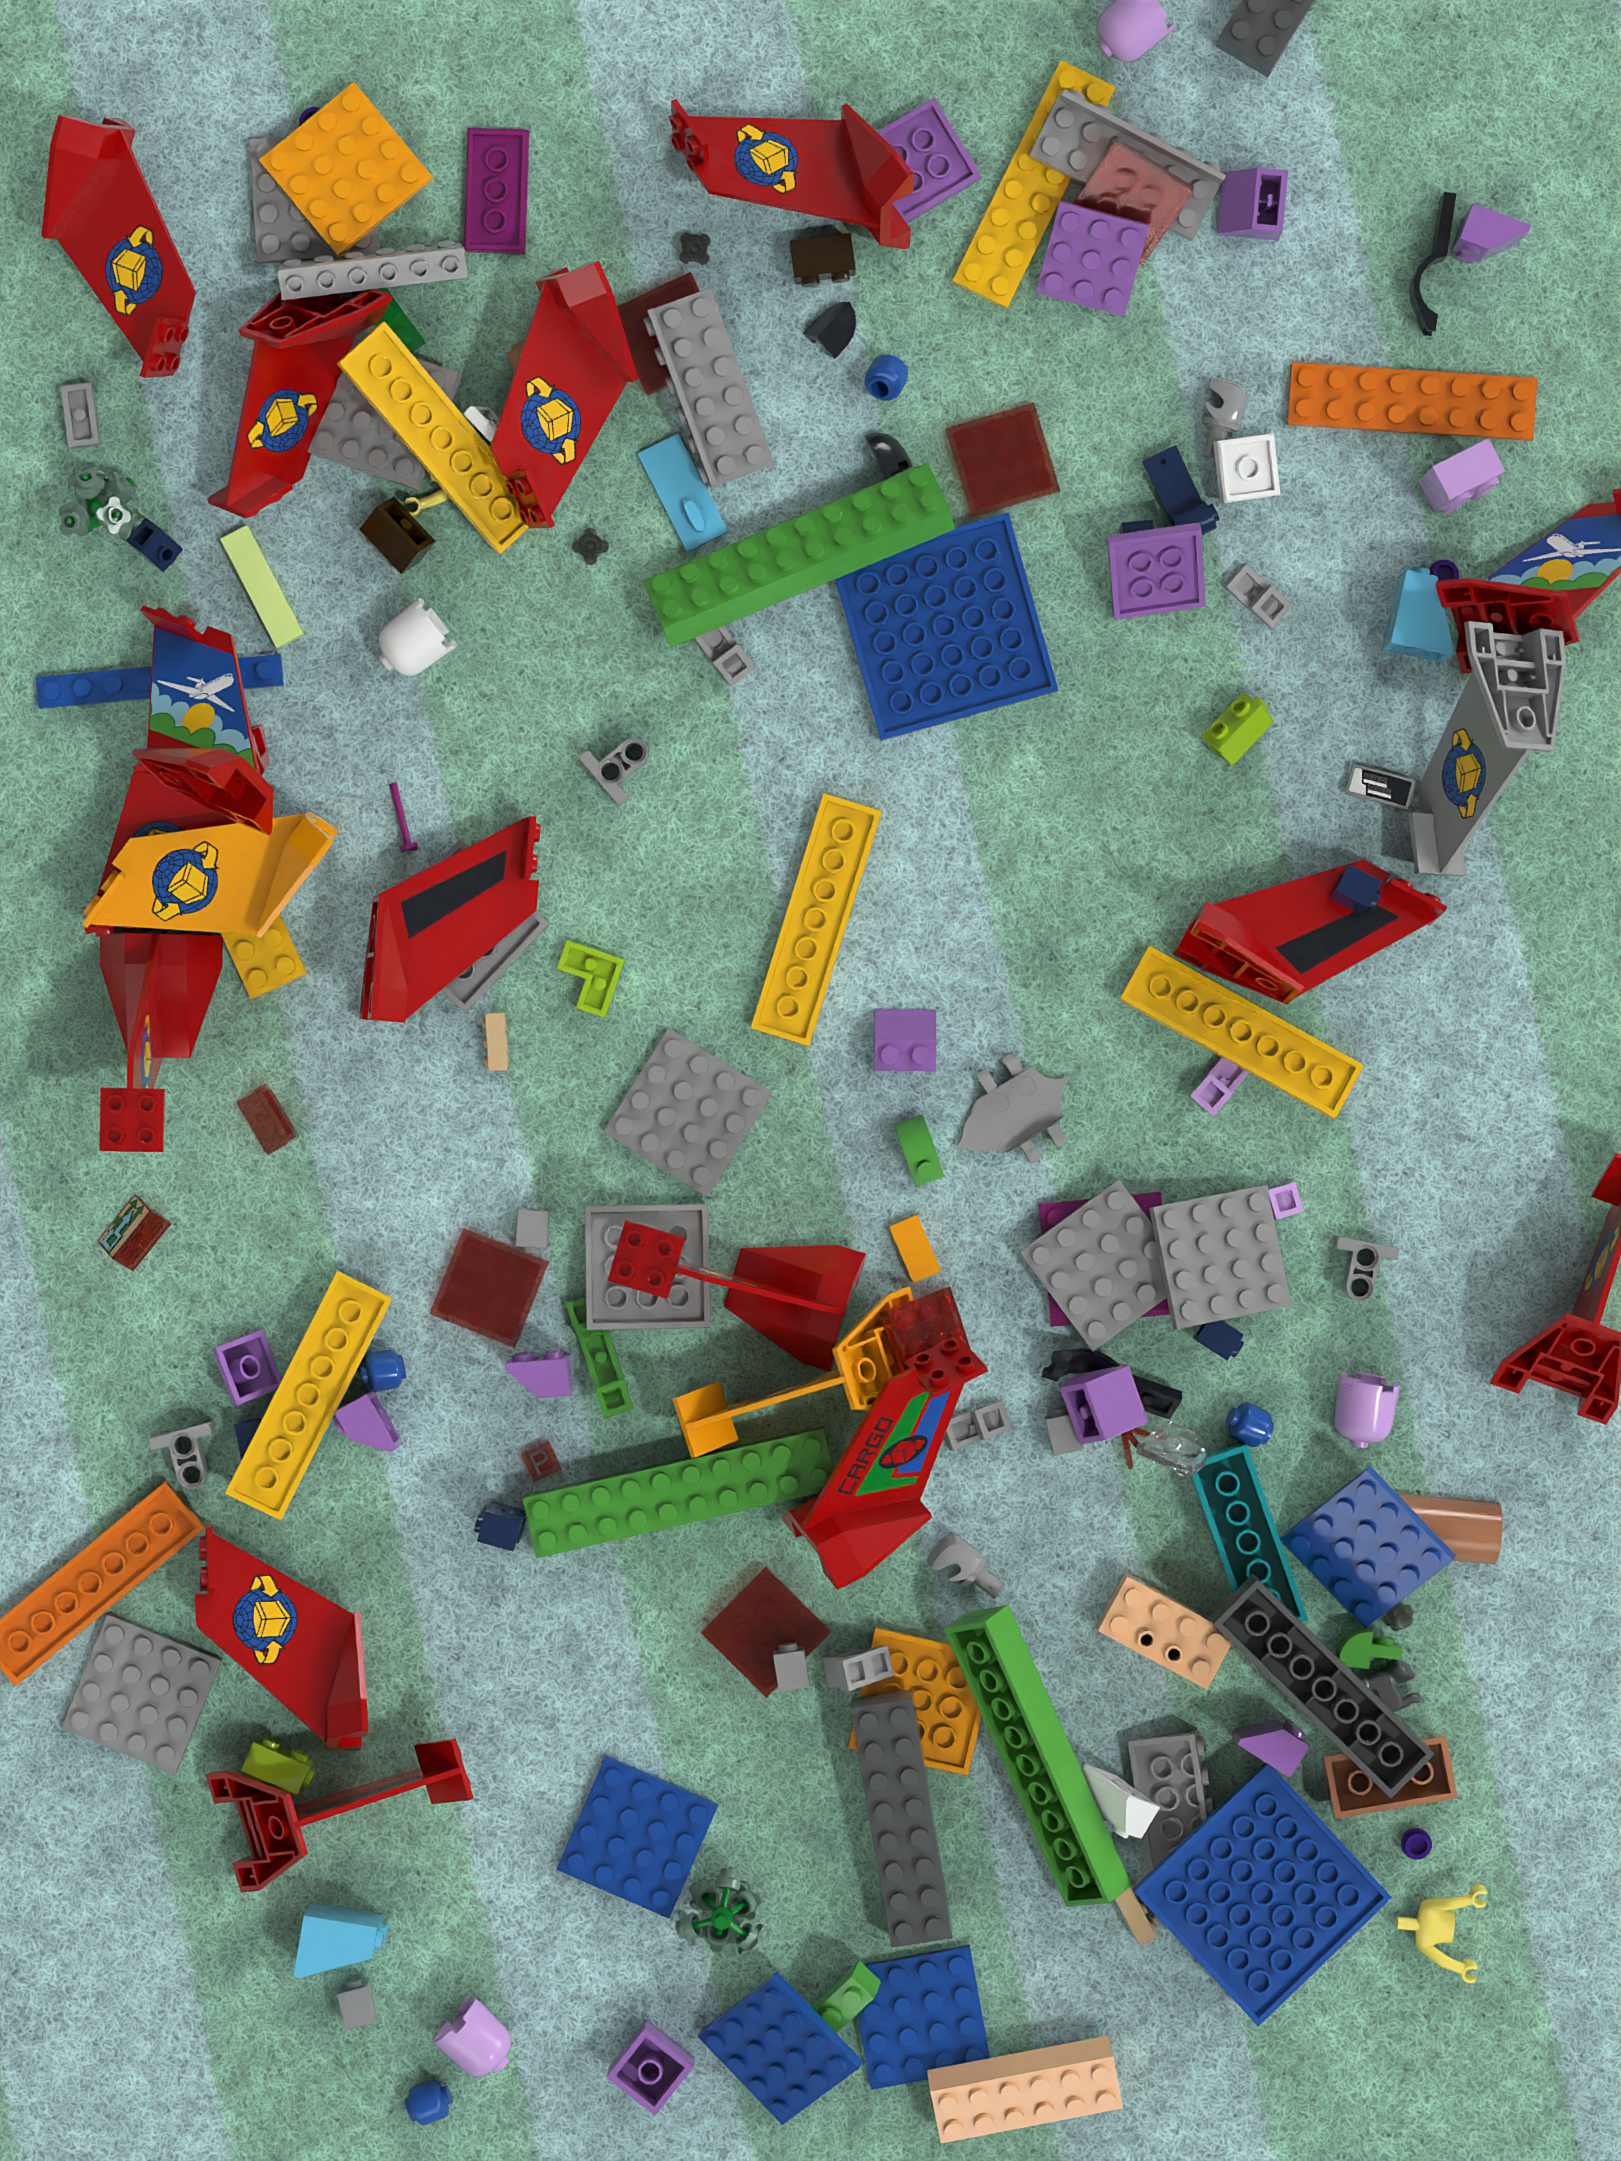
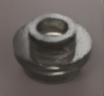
[1383,1603,1414,1631]

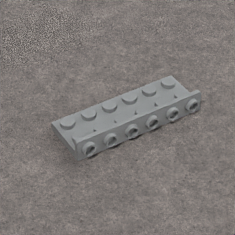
[1028,89,1226,241]
[278,241,468,300]
[643,288,774,488]
[1127,1729,1215,1924]

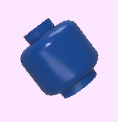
[864,354,909,401]
[359,1349,406,1392]
[1226,1402,1274,1447]
[405,2079,453,2126]

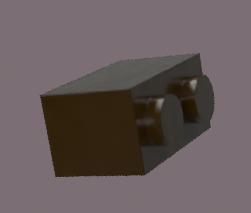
[790,233,856,288]
[359,497,436,574]

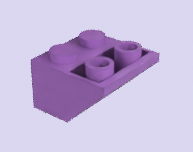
[1217,168,1288,240]
[505,1349,574,1398]
[1060,1365,1148,1445]

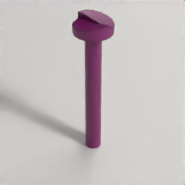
[389,782,418,853]

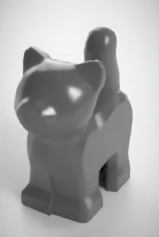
[1357,1659,1422,1712]

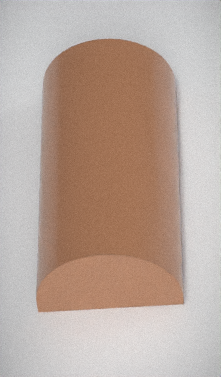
[1397,1493,1503,1565]
[1322,1736,1458,1819]

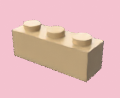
[482,1013,509,1071]
[1115,1885,1158,1945]

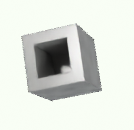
[515,1208,551,1254]
[1044,1407,1085,1456]
[773,1642,810,1692]
[337,1978,379,2030]

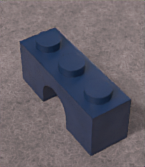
[474,1501,527,1551]

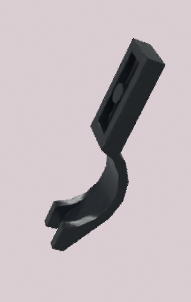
[1409,192,1457,336]
[1042,1348,1182,1420]

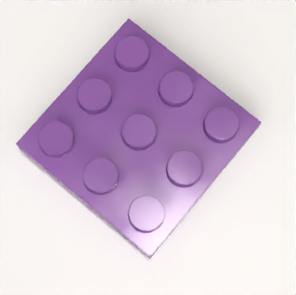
[877,97,982,223]
[1035,201,1150,316]
[1107,522,1206,620]

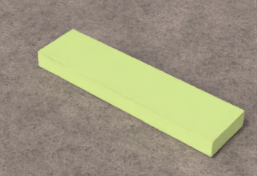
[220,525,305,649]

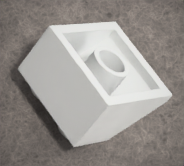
[1083,1764,1160,1839]

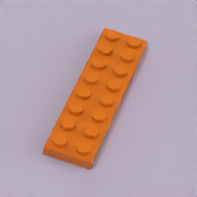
[1287,362,1537,441]
[0,1481,206,1686]

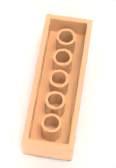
[927,2035,1123,2143]

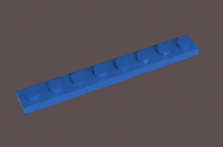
[36,654,284,709]

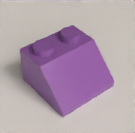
[1450,204,1531,264]
[874,1010,937,1071]
[333,1391,403,1452]
[1231,1719,1310,1777]

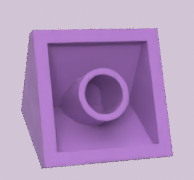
[212,1329,282,1406]

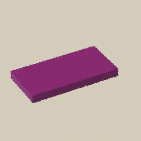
[464,128,530,254]

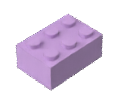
[1418,438,1506,515]

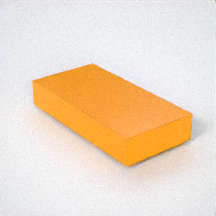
[889,1214,941,1283]

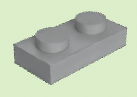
[60,382,101,449]

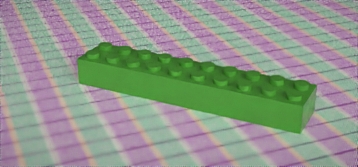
[643,462,955,648]
[522,1426,834,1559]
[943,1605,1132,1907]

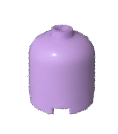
[1096,0,1175,62]
[1334,1372,1401,1448]
[433,1996,512,2077]

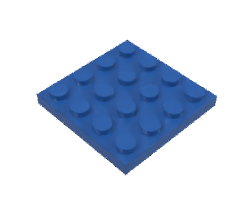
[1280,1465,1456,1628]
[556,1755,718,1919]
[849,1945,990,2090]
[697,1972,863,2125]

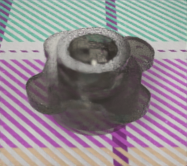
[679,233,711,265]
[572,528,609,565]

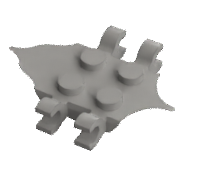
[955,1052,1071,1164]

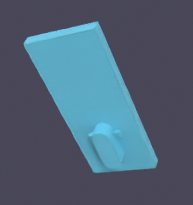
[637,433,728,553]

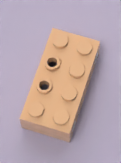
[1096,1572,1232,1690]

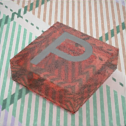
[521,1441,562,1482]

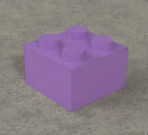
[607,2019,695,2115]

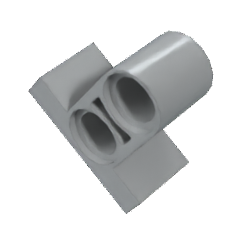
[579,738,649,807]
[1333,1235,1400,1301]
[149,1420,216,1489]
[822,1645,894,1692]

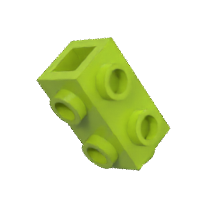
[1201,692,1274,766]
[241,1736,315,1796]

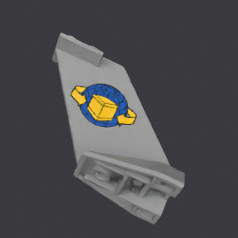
[1409,621,1566,877]

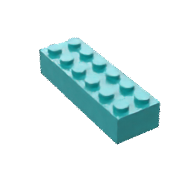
[1185,1442,1308,1622]

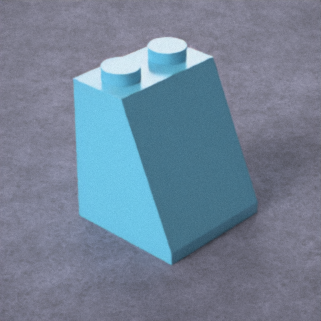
[1382,566,1453,662]
[293,1903,388,1978]

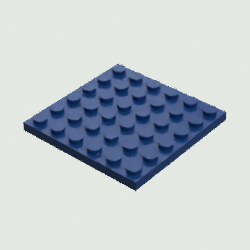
[835,513,1058,741]
[1132,1762,1392,2027]

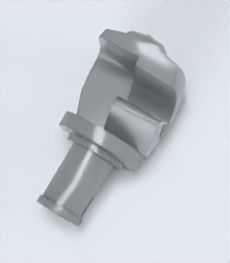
[1202,378,1247,458]
[927,1534,1005,1599]

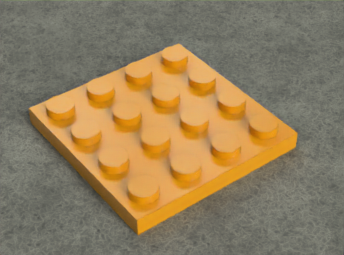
[259,82,434,258]
[848,1627,982,1776]

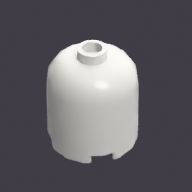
[378,598,457,676]

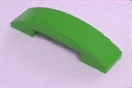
[566,1296,634,1419]

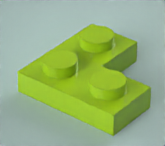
[557,940,625,1018]

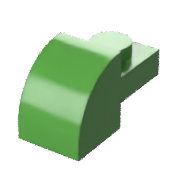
[894,1114,945,1187]
[1335,1628,1403,1669]

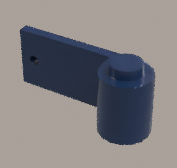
[1142,445,1220,535]

